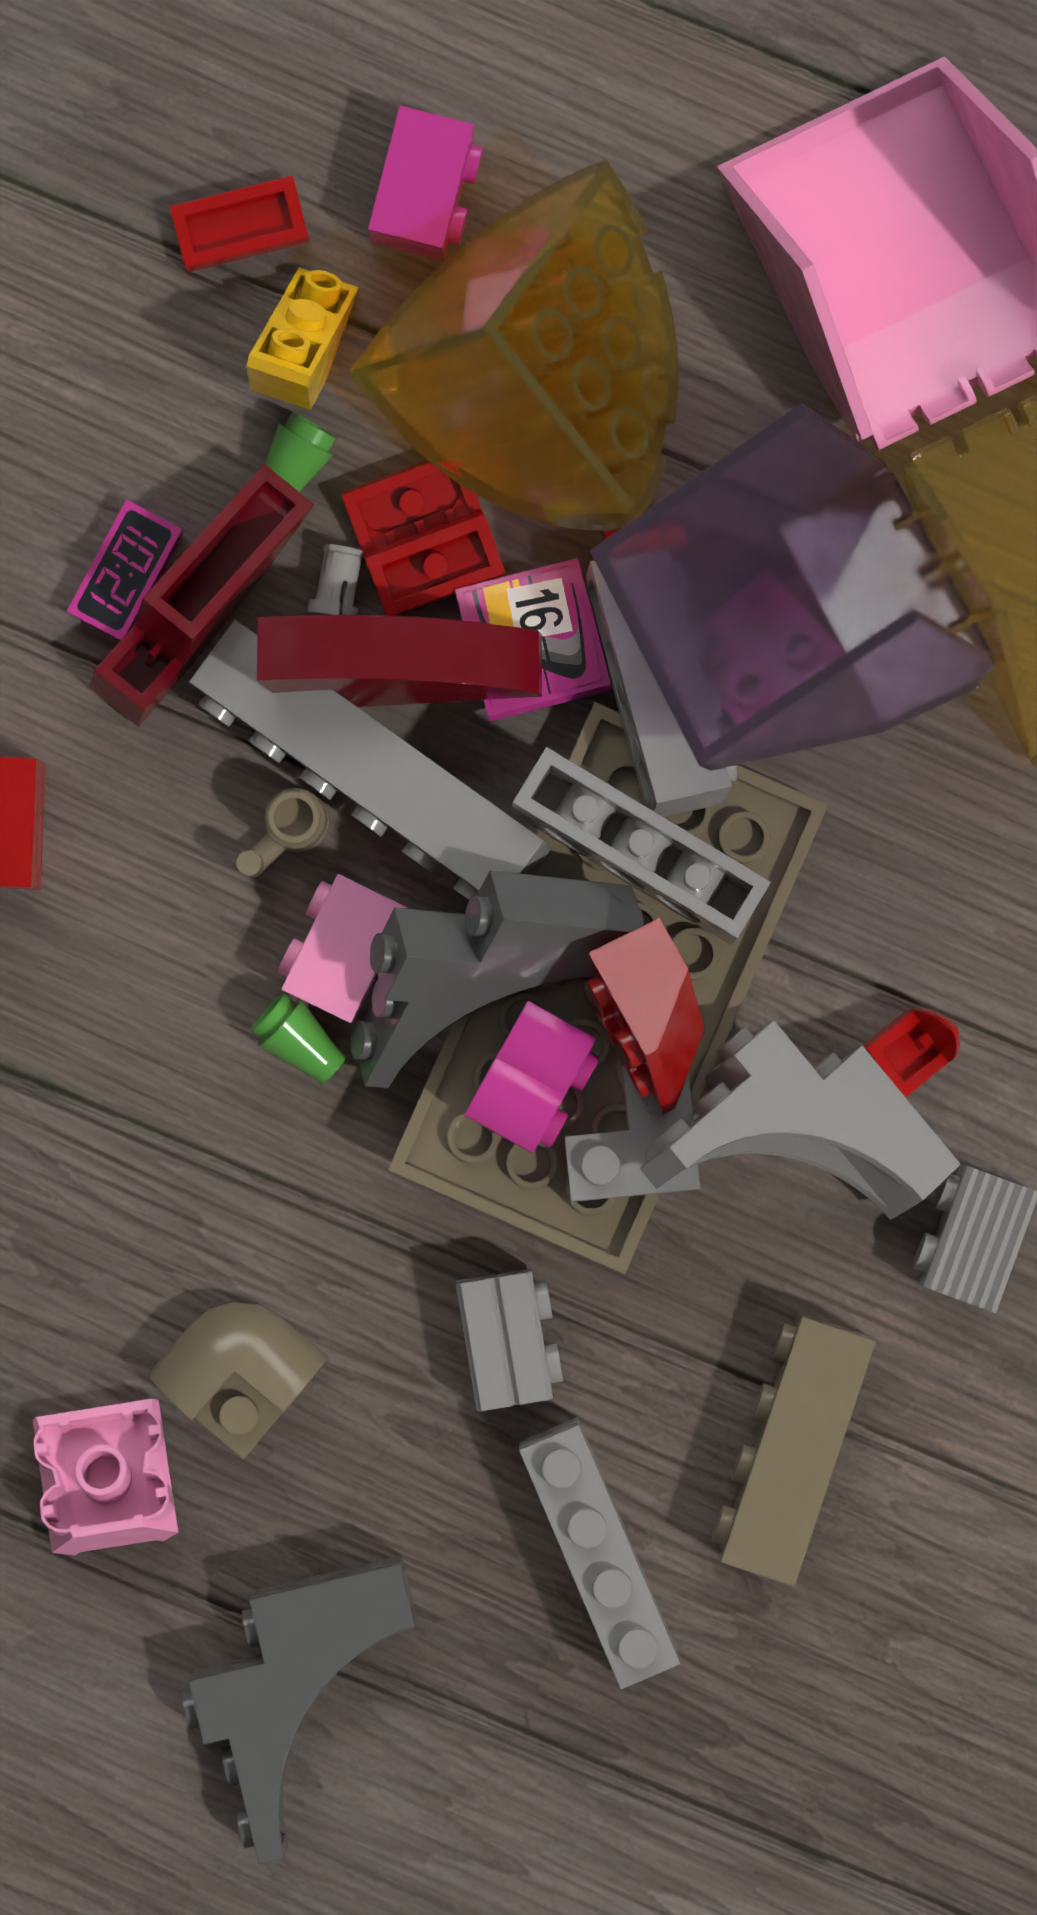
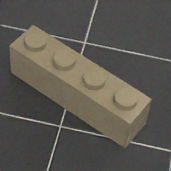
[711,1312,876,1587]

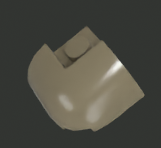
[149,1302,329,1460]

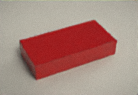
[170,175,310,273]

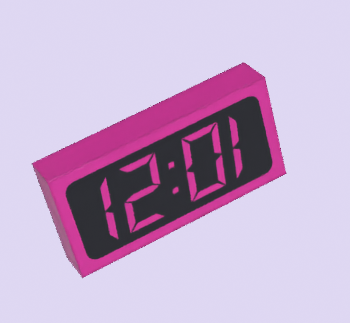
[66,499,184,641]

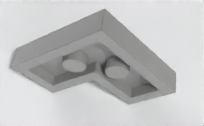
[564,1066,701,1202]

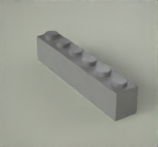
[189,619,551,900]

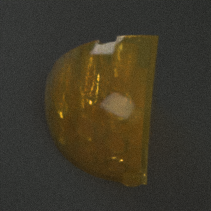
[349,160,679,530]

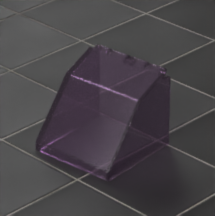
[590,403,997,771]

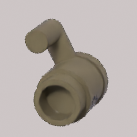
[236,788,330,878]

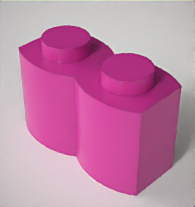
[463,1001,600,1153]

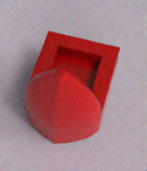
[860,1008,960,1098]

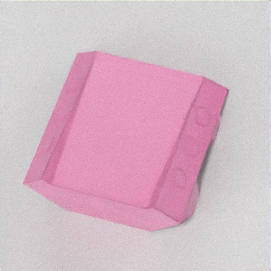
[33,1399,178,1555]

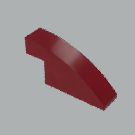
[90,464,314,727]
[257,615,542,707]

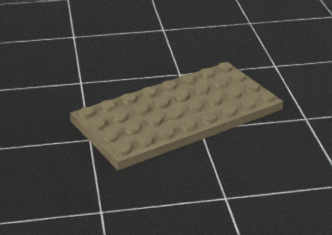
[388,702,828,1275]

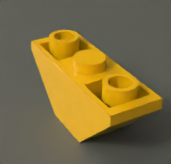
[246,267,359,410]

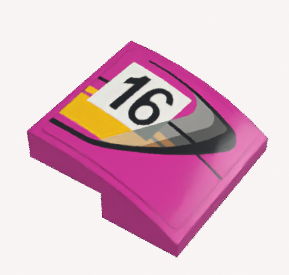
[455,558,612,722]

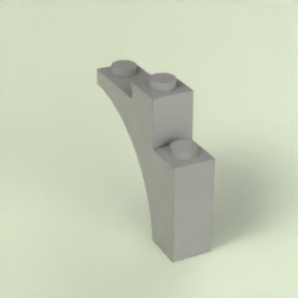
[640,1021,961,1220]

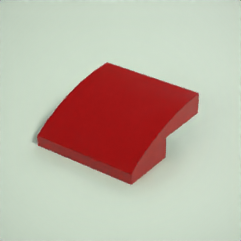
[340,448,506,616]

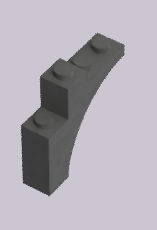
[350,870,644,1088]
[182,1555,417,1865]

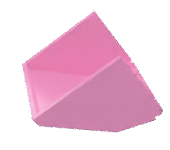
[717,56,1037,450]

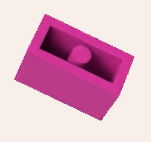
[368,106,484,261]

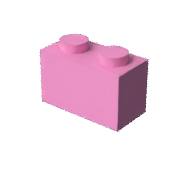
[277,874,408,1023]

